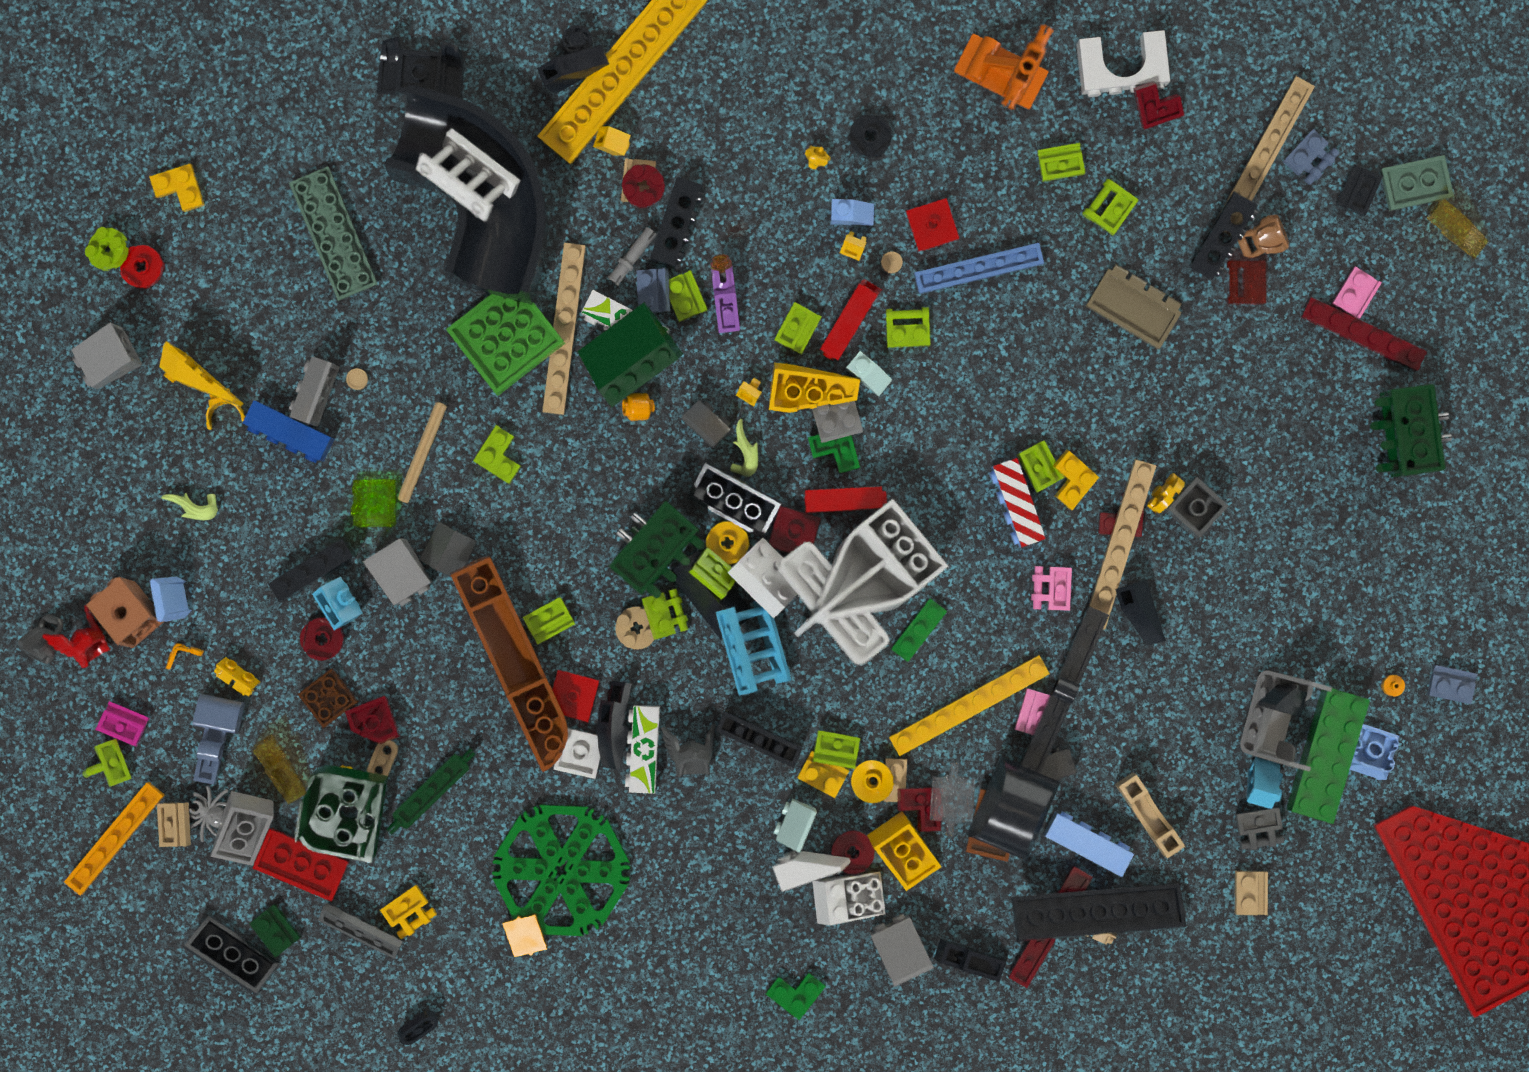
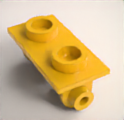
[214,657,261,697]

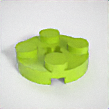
[85,227,129,271]

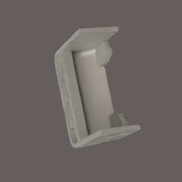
[1240,670,1332,771]

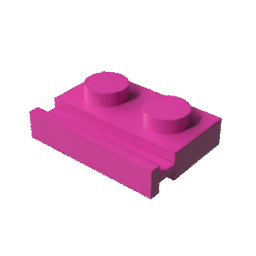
[95,701,150,747]

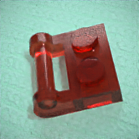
[1227,261,1266,305]

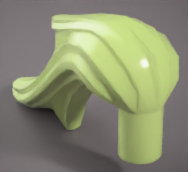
[731,419,758,477]
[161,493,218,521]

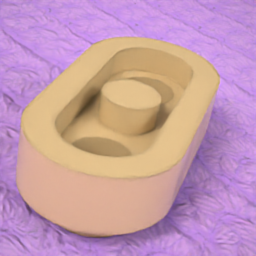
[367,740,398,776]

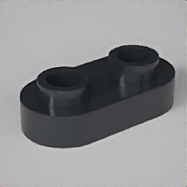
[397,1011,438,1045]

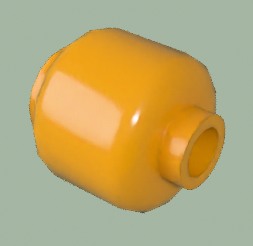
[622,392,655,421]

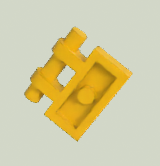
[380,884,437,939]

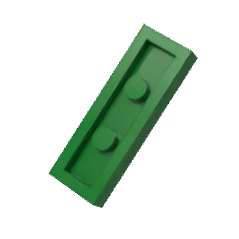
[891,598,947,662]

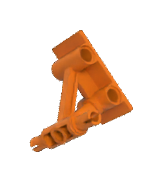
[954,25,1053,109]

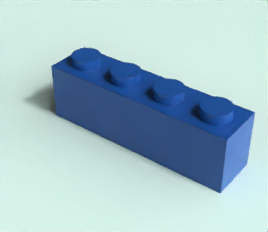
[243,400,335,463]

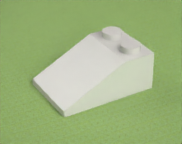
[773,850,851,891]

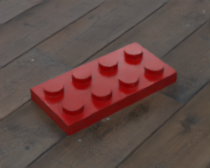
[253,828,350,902]

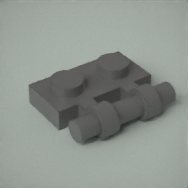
[1235,807,1284,851]

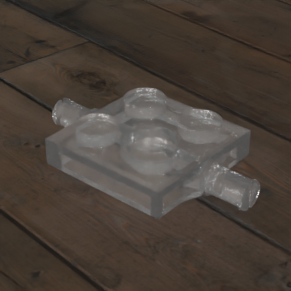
[930,763,975,837]

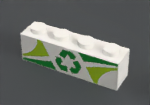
[581,290,670,334]
[625,705,660,794]

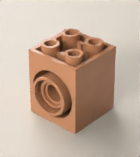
[86,577,165,648]

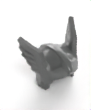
[661,723,716,777]

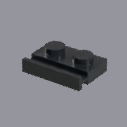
[1335,164,1383,217]

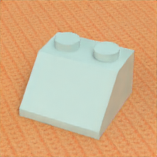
[773,798,817,853]

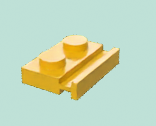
[797,750,849,798]

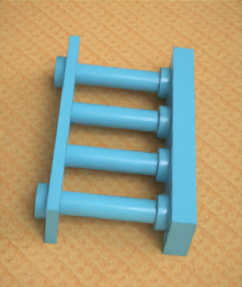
[716,601,791,695]

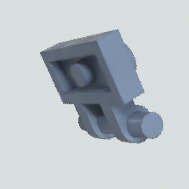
[1283,129,1339,185]

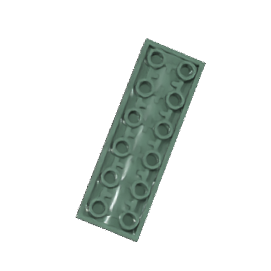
[289,167,378,301]

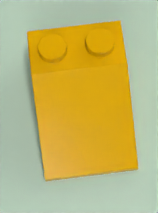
[867,811,941,891]

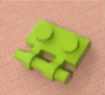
[642,589,689,640]

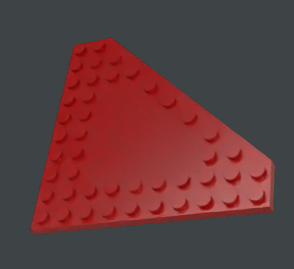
[1374,805,1529,1018]

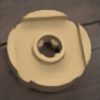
[615,607,654,649]

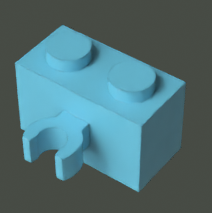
[312,577,363,630]
[1246,757,1283,809]

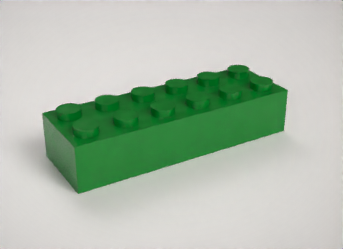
[1286,688,1370,824]

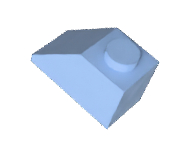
[831,199,874,226]

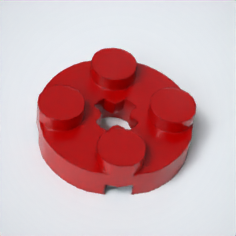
[120,245,165,289]

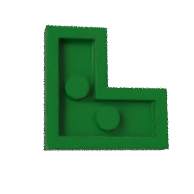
[808,435,860,474]
[765,972,826,1020]

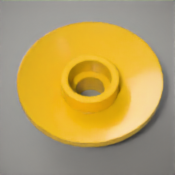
[851,760,894,803]

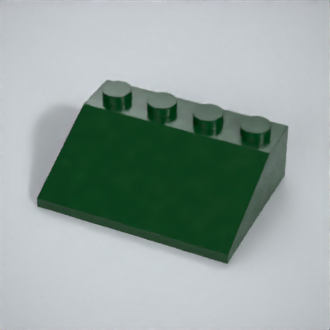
[577,302,683,408]

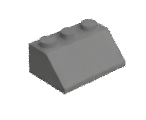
[289,357,340,427]

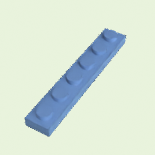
[914,243,1044,294]

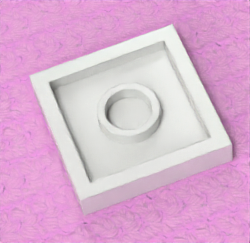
[554,728,600,779]

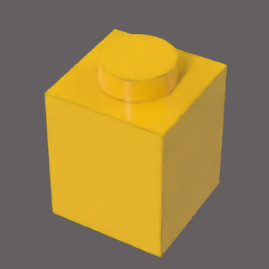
[593,126,631,156]

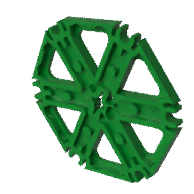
[492,804,630,936]

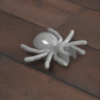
[189,785,228,842]

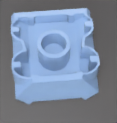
[150,576,192,622]
[1349,724,1399,780]

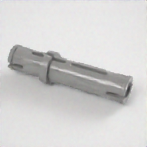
[607,227,657,286]

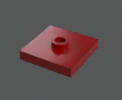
[906,198,960,252]
[552,669,600,722]

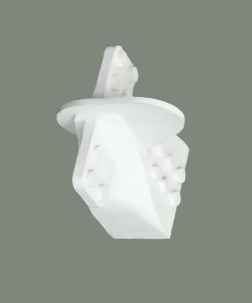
[778,499,948,665]

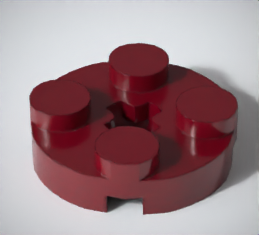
[622,164,665,208]
[300,618,344,661]
[831,830,875,874]

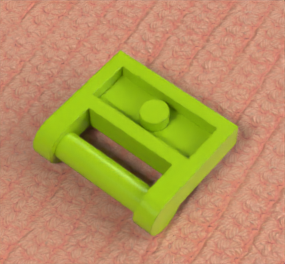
[1082,179,1139,235]
[886,307,930,348]

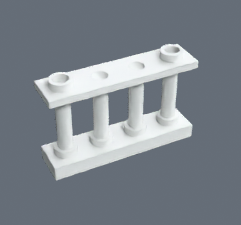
[416,129,520,221]

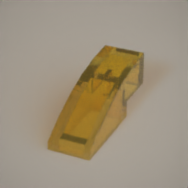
[1426,199,1488,259]
[253,734,307,805]

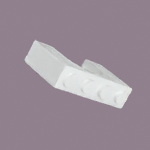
[1076,30,1170,97]

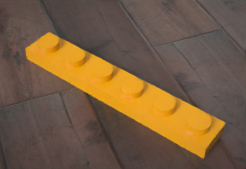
[64,782,165,896]

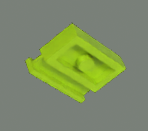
[1037,143,1085,182]
[669,270,708,322]
[774,302,822,355]
[1016,440,1064,493]
[689,547,735,599]
[523,597,576,645]
[812,730,860,769]

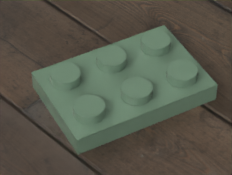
[1380,155,1454,211]

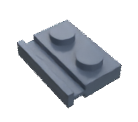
[637,268,670,313]
[1427,665,1478,704]

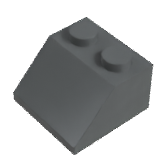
[681,401,731,449]

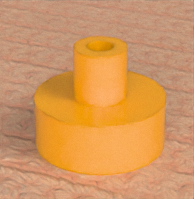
[1381,675,1405,696]

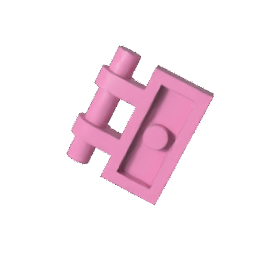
[1031,566,1072,611]

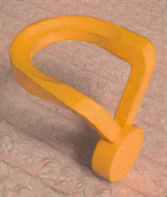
[165,643,204,670]

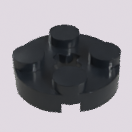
[849,115,892,159]

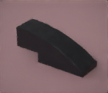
[934,939,1006,982]

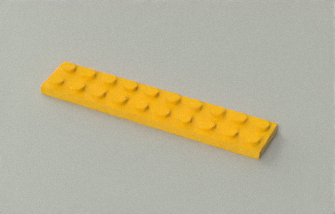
[537,0,707,165]

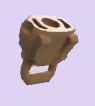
[1238,215,1289,258]

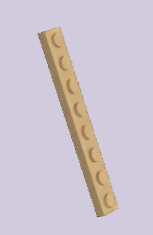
[1216,76,1315,236]
[542,243,586,415]
[1089,459,1156,629]

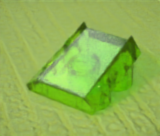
[351,479,396,528]

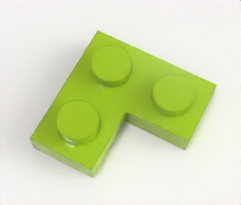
[473,425,521,484]

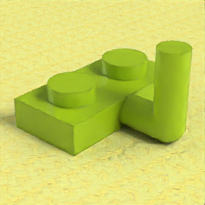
[82,739,132,787]

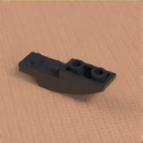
[597,681,632,770]

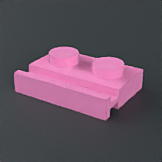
[1331,267,1382,319]
[1014,688,1050,735]

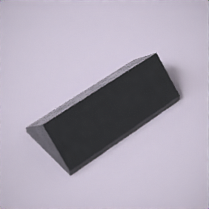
[687,462,782,538]
[672,549,750,640]
[183,915,280,995]

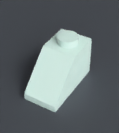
[846,351,892,396]

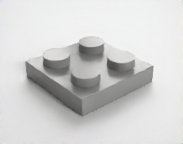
[812,401,863,443]

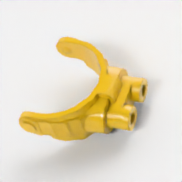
[206,388,246,430]

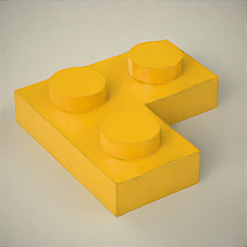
[149,164,205,212]
[1053,450,1099,510]

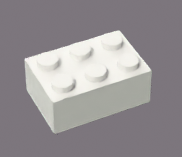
[728,538,797,618]

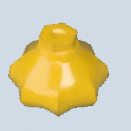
[805,146,830,169]

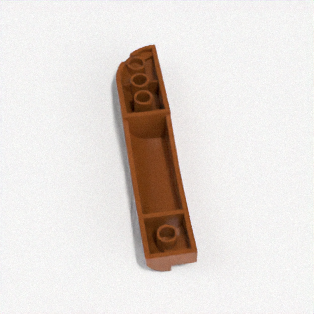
[450,556,568,772]

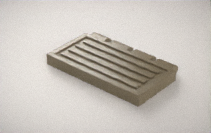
[1086,264,1182,350]

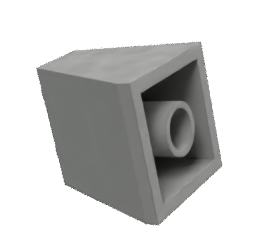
[72,323,143,389]
[363,538,434,607]
[870,914,934,987]

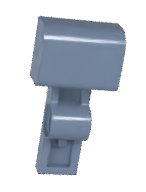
[192,694,245,785]

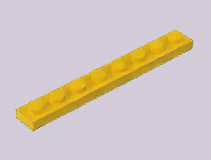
[889,655,1050,756]

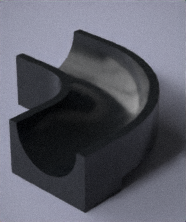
[384,84,548,305]

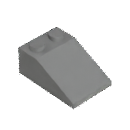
[211,791,274,866]

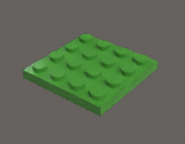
[446,294,565,396]

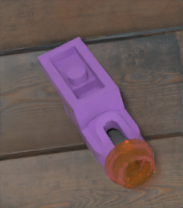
[710,254,740,333]

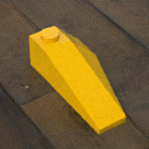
[159,341,244,407]
[769,362,860,413]

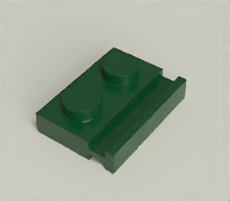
[249,903,301,958]

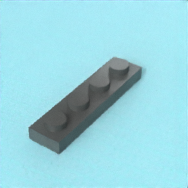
[318,903,403,959]

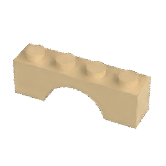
[1115,772,1185,859]

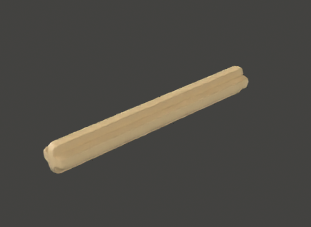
[397,402,447,503]

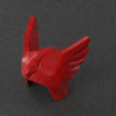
[43,605,111,668]

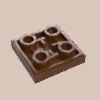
[297,668,358,728]

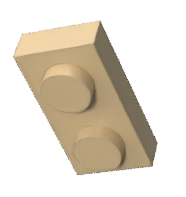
[883,758,907,802]

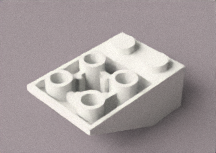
[812,872,885,925]

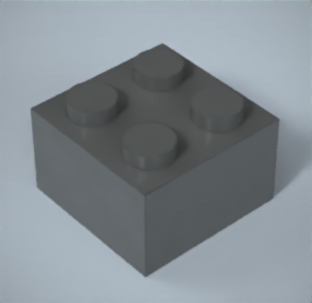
[1165,477,1229,538]

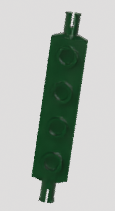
[386,748,476,835]

